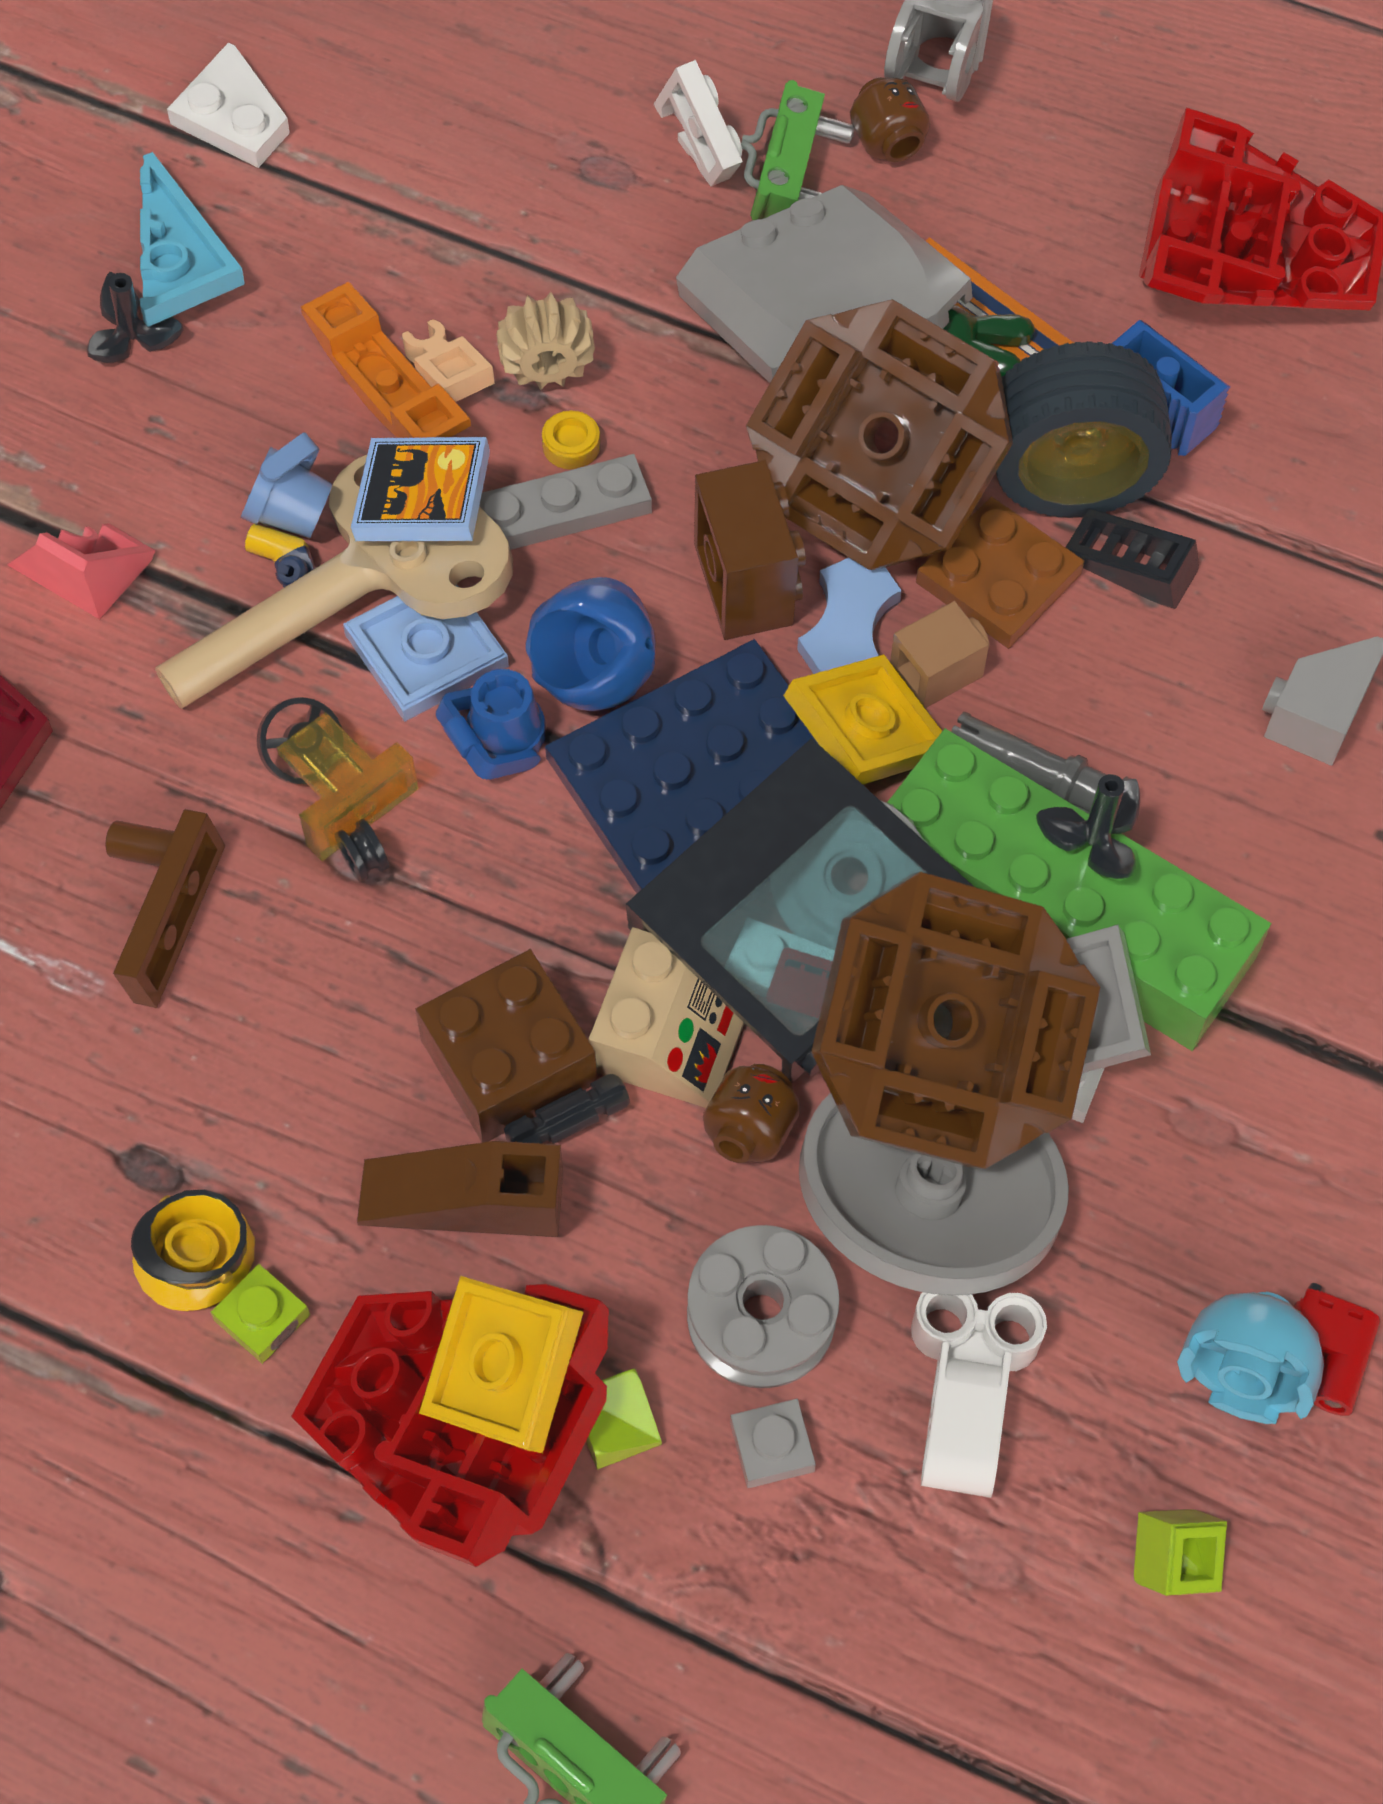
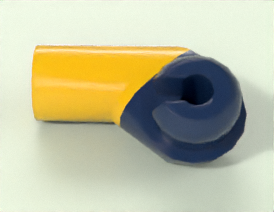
[245,524,315,588]

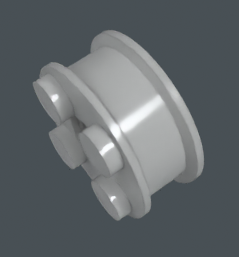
[687,1225,839,1388]

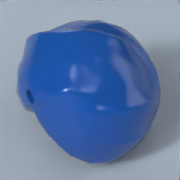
[525,577,656,711]

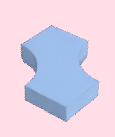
[797,558,902,674]

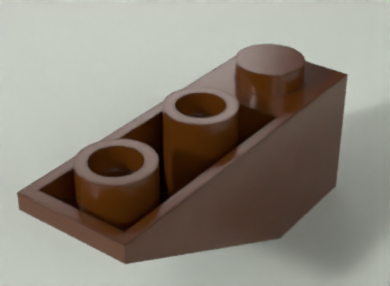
[357,1141,563,1237]

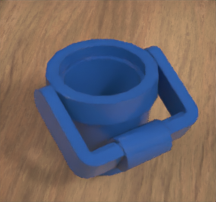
[436,669,546,780]

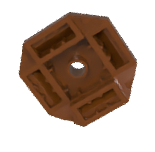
[746,299,1013,570]
[811,871,1101,1169]

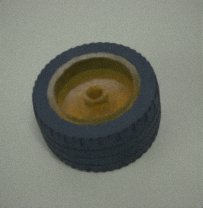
[996,341,1172,518]

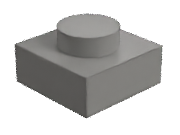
[730,1399,816,1489]

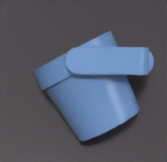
[240,432,333,538]

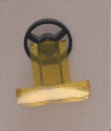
[257,697,418,861]

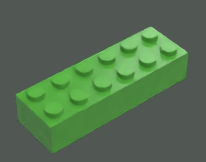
[887,728,1272,1051]

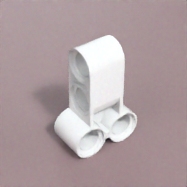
[911,1292,1047,1498]

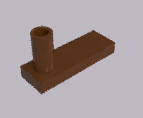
[105,809,226,1008]

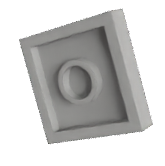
[1066,925,1151,1073]

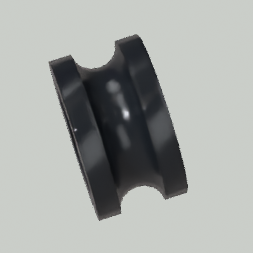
[334,818,390,883]

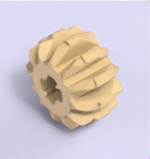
[496,292,595,390]

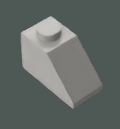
[1262,636,1383,766]

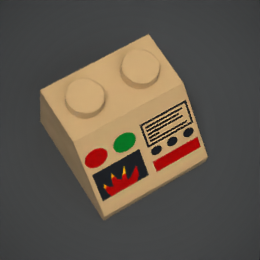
[588,927,754,1108]

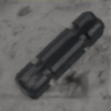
[504,1074,630,1144]

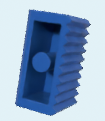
[1112,320,1231,456]

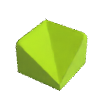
[586,1369,662,1470]
[1134,1509,1227,1596]

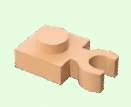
[402,319,495,402]

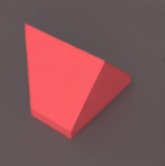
[7,523,155,620]

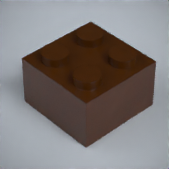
[694,460,806,640]
[415,948,597,1142]

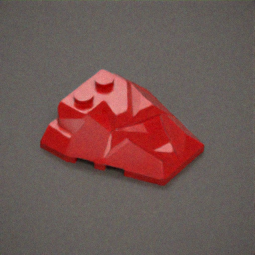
[1139,107,1383,311]
[291,1284,609,1567]

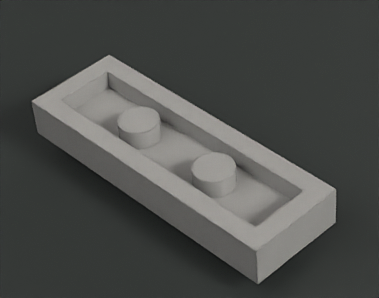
[479,454,652,550]

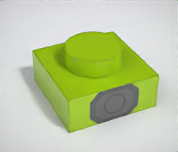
[210,1264,310,1364]

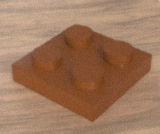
[916,496,1084,649]

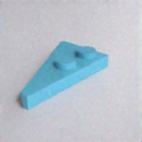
[140,152,245,327]

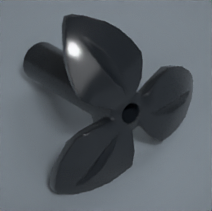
[86,272,184,363]
[1036,774,1140,879]

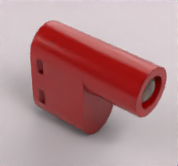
[1294,1283,1381,1416]

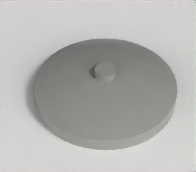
[799,1093,1069,1295]

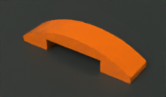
[300,281,471,438]

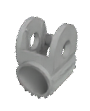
[884,0,993,102]

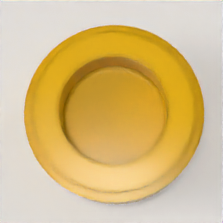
[542,410,600,470]

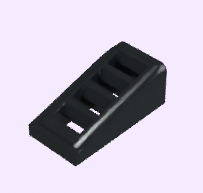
[1065,508,1199,609]

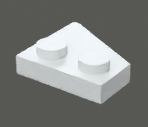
[167,43,290,168]
[654,60,743,186]

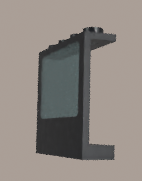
[626,738,974,1084]

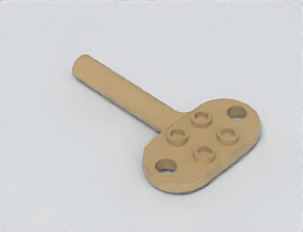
[155,455,513,709]

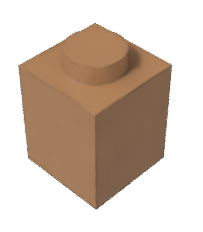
[890,601,989,708]

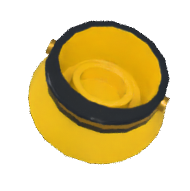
[131,1189,255,1311]

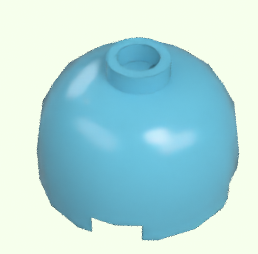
[1177,1292,1324,1424]

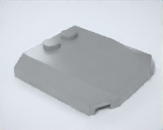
[676,185,973,383]

